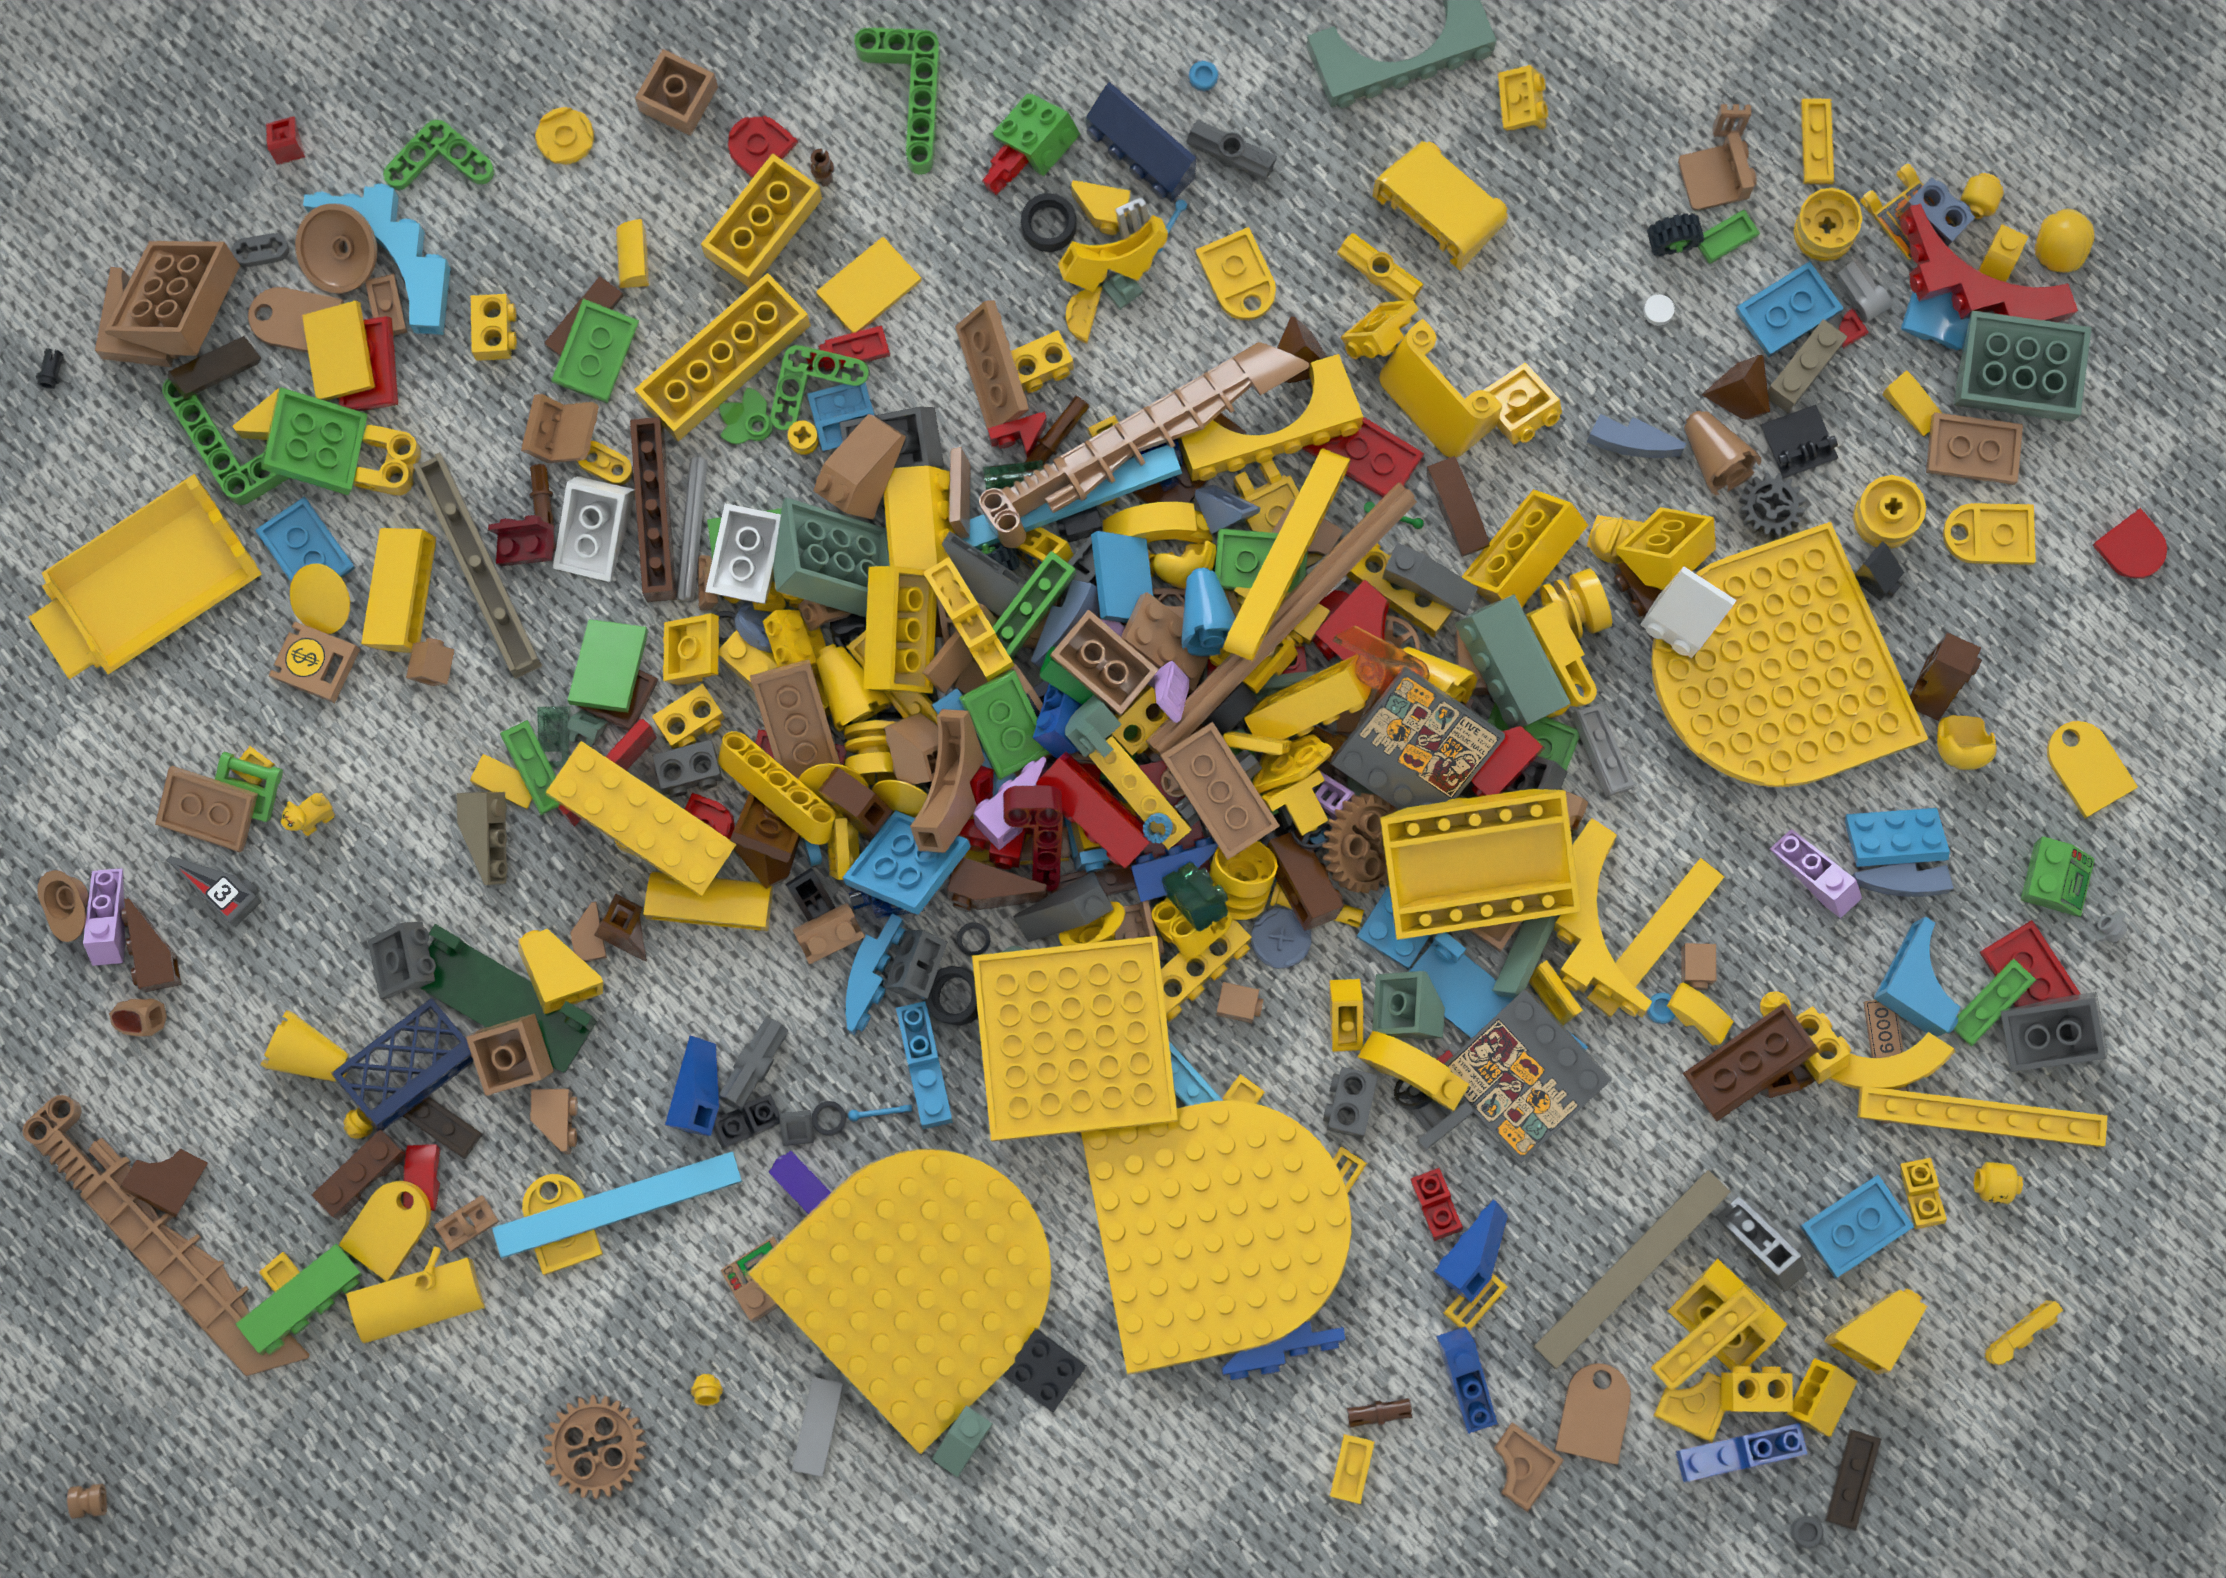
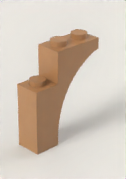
[910,709,985,853]

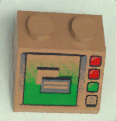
[721,1236,779,1323]

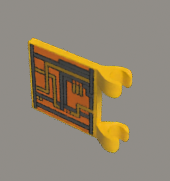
[1860,164,1955,260]

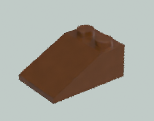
[947,857,1048,912]

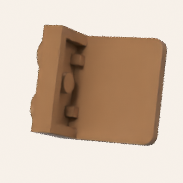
[1678,132,1757,211]
[521,394,599,463]

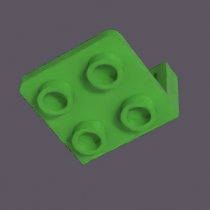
[993,93,1081,176]

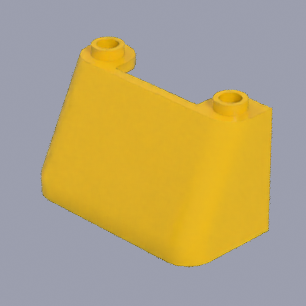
[1372,141,1508,271]
[1379,318,1503,457]

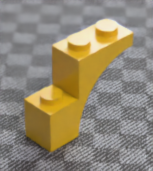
[1058,215,1168,292]

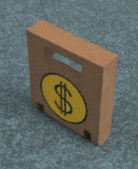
[268,622,360,704]

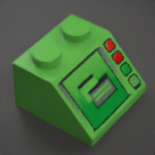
[2021,836,2095,917]

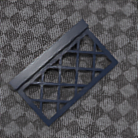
[332,998,474,1132]

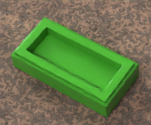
[1698,209,1760,264]

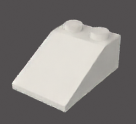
[553,476,635,582]
[705,503,781,604]
[1640,567,1736,658]

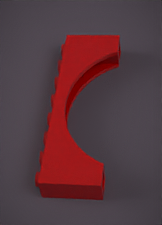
[1315,579,1545,797]

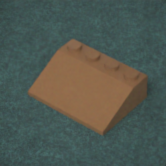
[104,241,240,356]

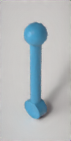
[1157,199,1187,253]
[848,1105,912,1122]

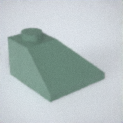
[1372,971,1445,1039]

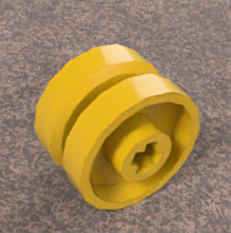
[1852,475,1926,549]

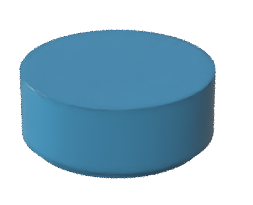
[1189,61,1218,91]
[802,838,822,867]
[1647,993,1675,1024]

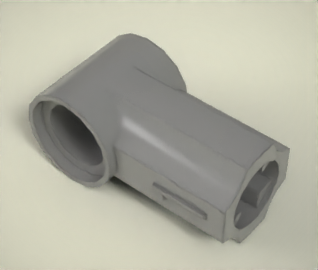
[1836,260,1892,323]

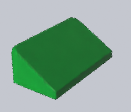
[1040,646,1097,705]

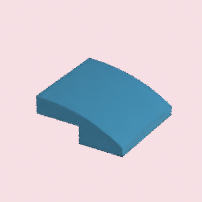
[1901,292,1970,350]
[807,382,874,451]

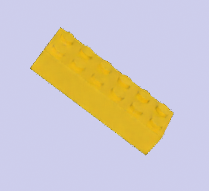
[634,273,811,442]
[546,741,737,897]

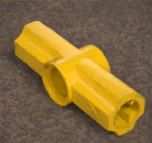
[1337,233,1424,301]

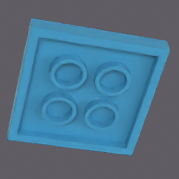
[842,810,971,915]

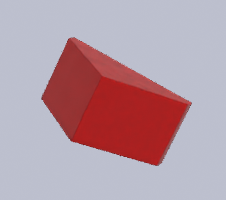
[266,116,306,165]

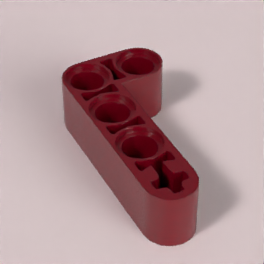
[1003,786,1063,892]

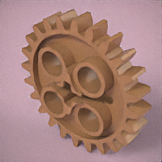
[1322,793,1398,893]
[543,1395,647,1499]

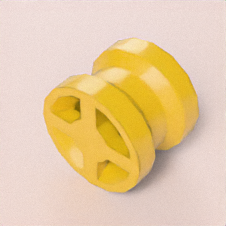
[788,420,819,455]

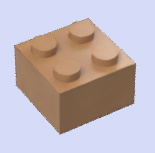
[635,49,718,136]
[466,1013,554,1096]

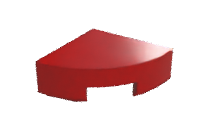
[1838,308,1869,349]

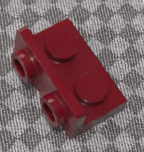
[488,515,554,566]

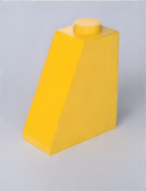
[518,929,603,1014]

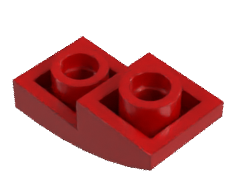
[403,1144,440,1211]
[1410,1168,1463,1241]

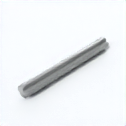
[676,457,708,602]

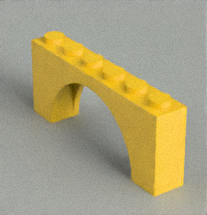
[1176,354,1363,481]

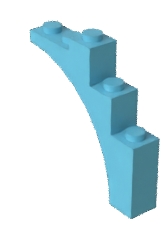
[303,184,450,335]

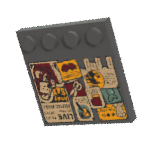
[1331,666,1505,810]
[1444,987,1612,1163]

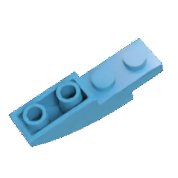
[846,913,906,1036]
[896,1001,953,1130]

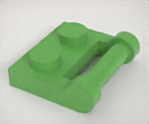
[215,752,283,822]

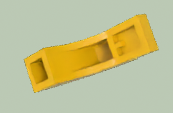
[1102,502,1213,544]
[1357,1031,1469,1111]

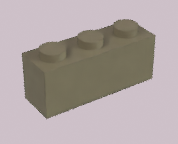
[1768,319,1847,414]

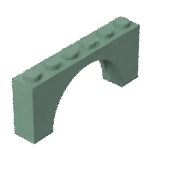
[1306,0,1497,108]

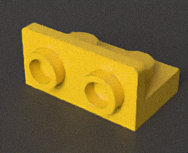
[1498,65,1548,131]
[827,814,859,880]

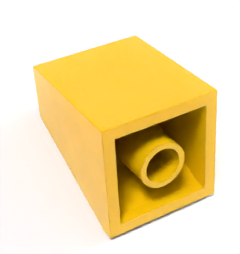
[1824,1288,1927,1375]

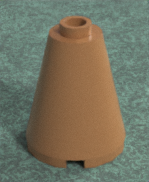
[1684,411,1761,495]

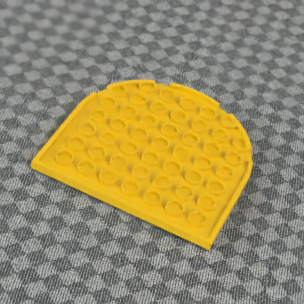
[1651,522,1928,787]
[1081,1101,1352,1375]
[748,1149,1051,1454]

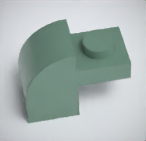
[1065,695,1122,758]

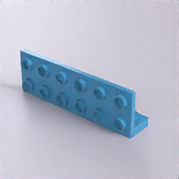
[1409,932,1588,1050]

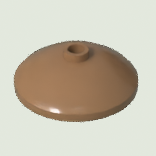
[295,203,377,293]

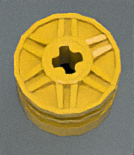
[1793,188,1862,262]
[1540,568,1612,639]
[844,720,898,785]
[1204,841,1278,920]

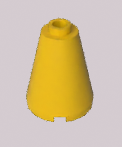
[816,644,891,732]
[1390,646,1477,704]
[260,1010,349,1082]

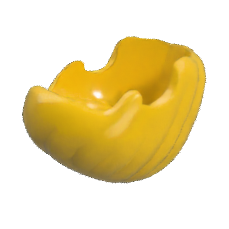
[2034,209,2095,273]
[1153,541,1217,590]
[1937,715,1997,770]

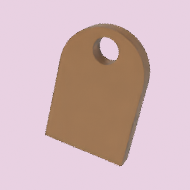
[248,287,344,353]
[1555,1363,1631,1465]

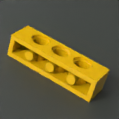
[1346,543,1454,638]
[1088,734,1192,850]
[1161,919,1252,1022]

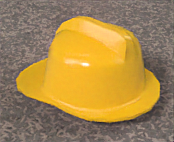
[1587,515,1643,564]
[1059,902,1125,946]

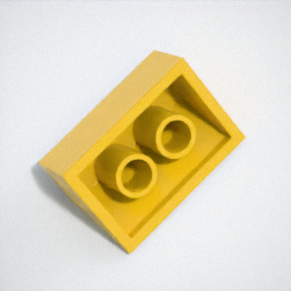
[1616,507,1716,590]
[1668,1258,1787,1371]

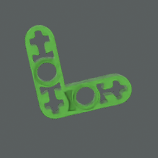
[383,119,494,190]
[770,345,870,430]

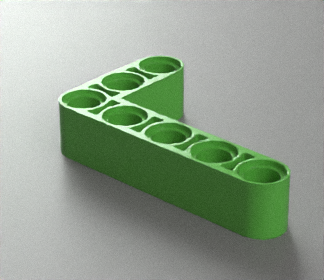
[854,28,940,175]
[162,378,289,505]

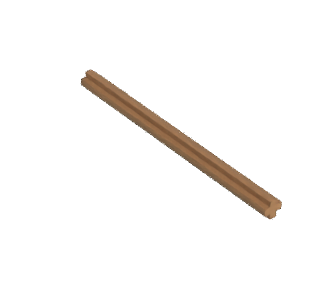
[1145,483,1417,759]

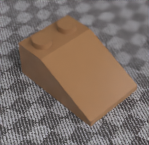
[813,414,906,519]

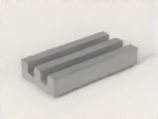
[1115,198,1149,240]

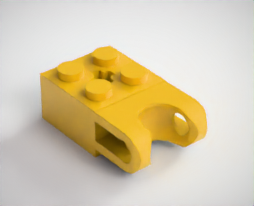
[1525,601,1597,718]

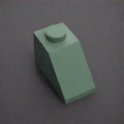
[932,1405,993,1477]

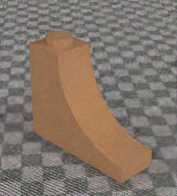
[95,267,179,367]

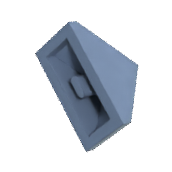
[1195,485,1260,534]

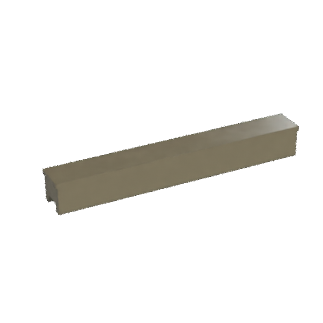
[413,452,542,679]
[1533,1170,1731,1370]

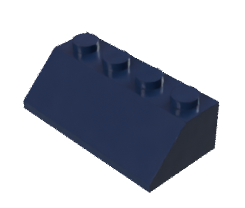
[1086,82,1196,203]

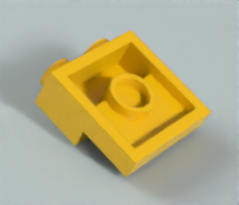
[1340,300,1419,360]
[1484,363,1562,445]
[762,610,826,675]
[663,613,719,686]
[1209,635,1298,694]

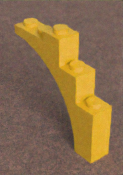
[1553,818,1652,1018]

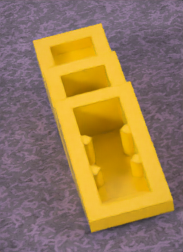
[923,557,1015,682]

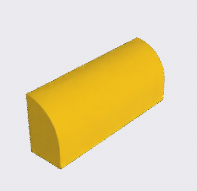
[361,528,437,653]
[643,872,774,931]
[346,1258,485,1344]

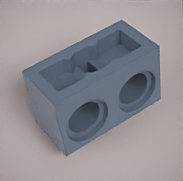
[1901,177,1975,246]

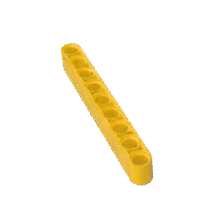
[1223,448,1350,661]

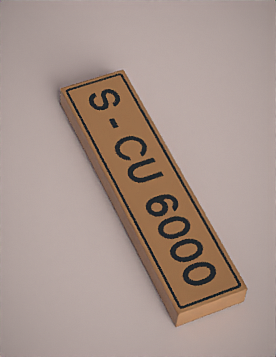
[1863,1000,1910,1125]

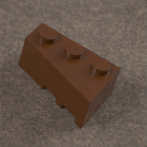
[1910,632,1982,721]

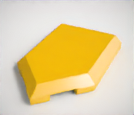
[1252,734,1333,794]

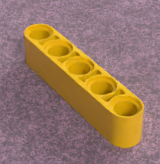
[717,731,836,845]

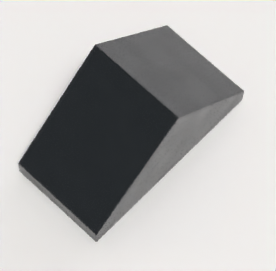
[785,868,836,922]

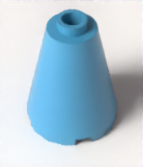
[1181,568,1236,656]

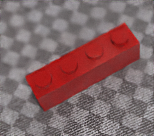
[1035,751,1151,868]

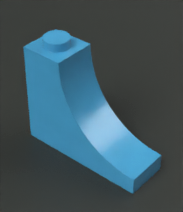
[1873,916,1961,1037]

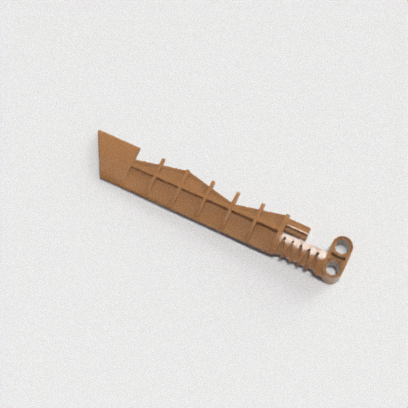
[979,342,1310,548]
[23,1095,309,1376]

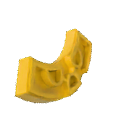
[1829,1032,1955,1090]

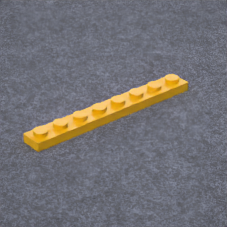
[1857,1086,2107,1147]

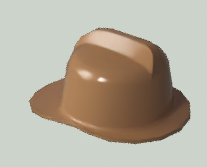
[38,870,89,942]

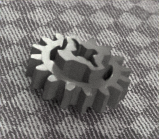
[1739,473,1805,539]

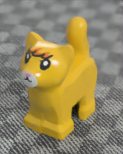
[280,793,335,836]

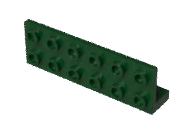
[420,924,597,1073]

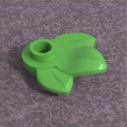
[719,388,773,444]

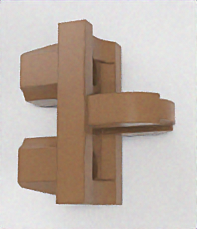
[434,1195,499,1252]

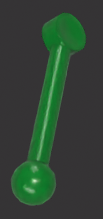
[1364,502,1424,529]

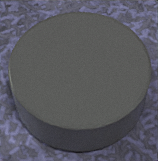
[1790,1516,1824,1548]

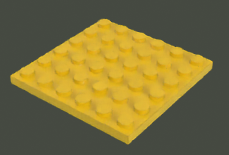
[972,936,1178,1142]

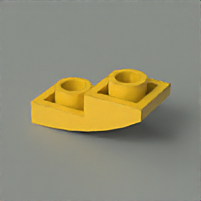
[1667,982,1734,1046]
[1900,1157,1947,1230]

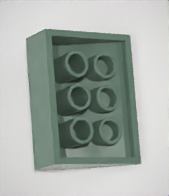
[1954,311,2092,422]
[773,497,890,617]

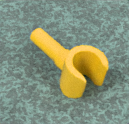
[413,1247,441,1290]

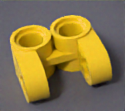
[353,425,421,496]
[1151,883,1232,957]

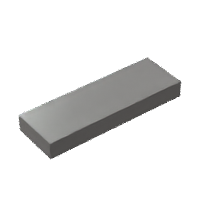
[1571,704,1635,797]
[792,1377,844,1477]

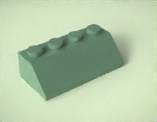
[1455,594,1570,729]

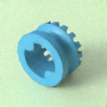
[1143,813,1173,843]

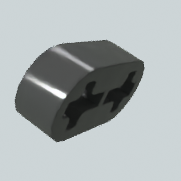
[231,233,289,267]

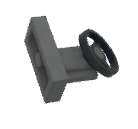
[1394,1079,1474,1152]

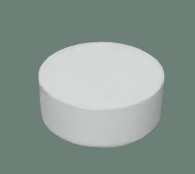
[1643,294,1674,326]

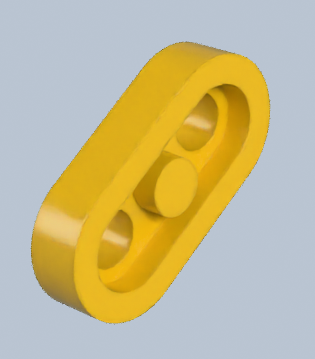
[577,440,633,486]

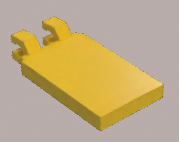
[1233,459,1324,568]

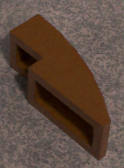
[1427,456,1490,557]

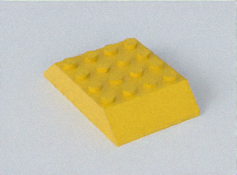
[1380,789,1581,940]

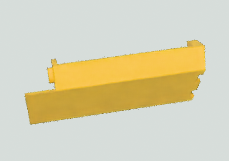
[29,474,262,680]

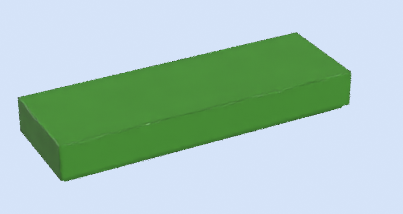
[500,720,560,815]
[1953,958,2036,1046]

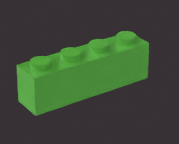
[992,551,1077,660]
[235,1243,362,1356]

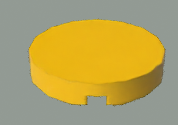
[535,107,594,165]

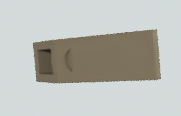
[457,792,508,885]

